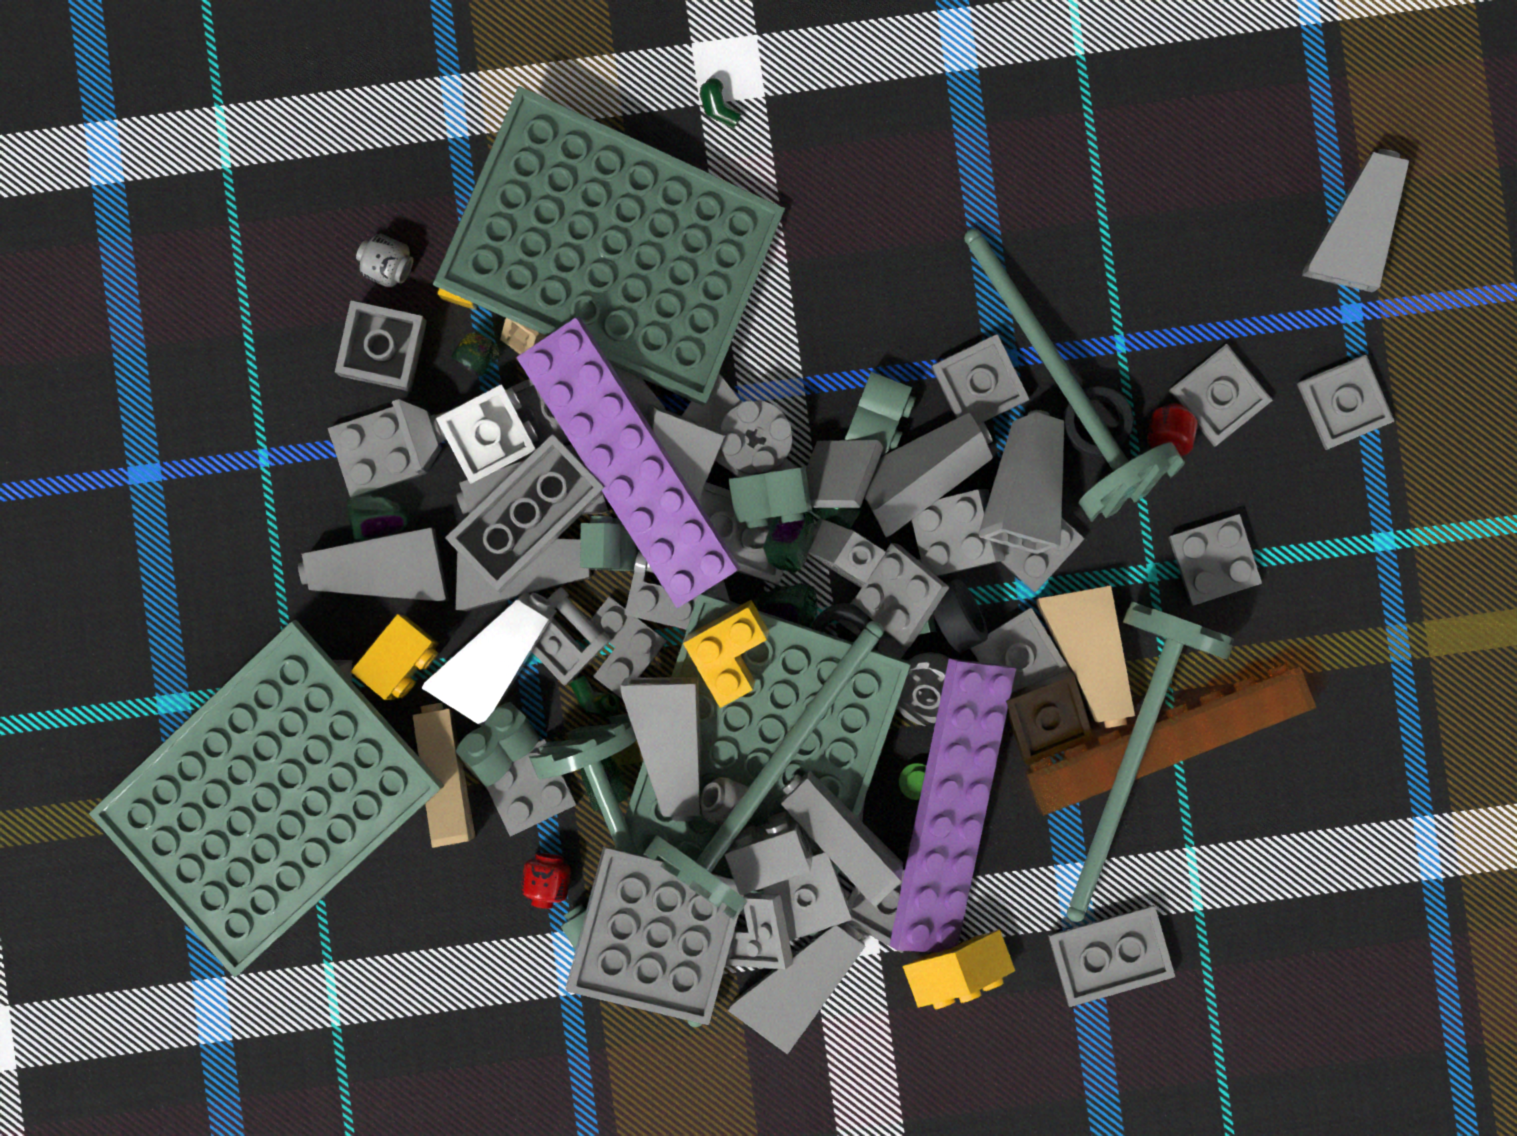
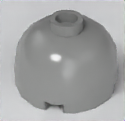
[896,652,949,726]

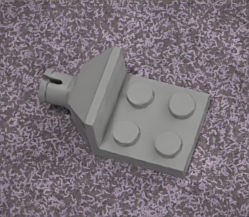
[328,399,457,498]

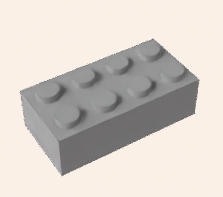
[445,434,604,593]

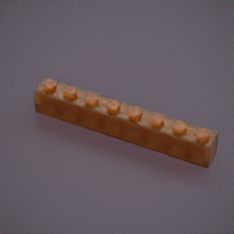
[1024,663,1317,816]

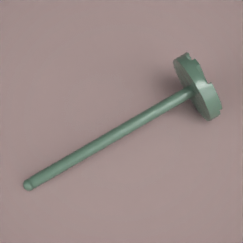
[964,229,1185,522]
[1067,602,1234,922]
[643,621,884,920]
[529,713,702,1027]

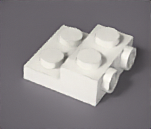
[436,384,539,484]

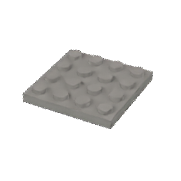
[565,846,744,1025]

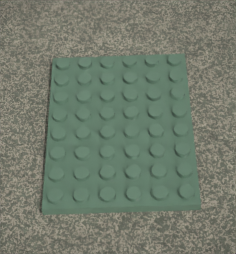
[433,86,785,406]
[615,592,911,938]
[89,620,444,978]

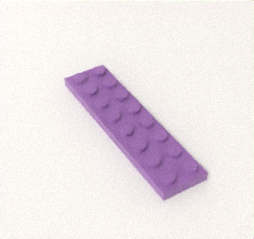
[516,316,740,608]
[889,658,1016,953]

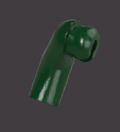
[699,78,742,129]
[569,675,620,717]

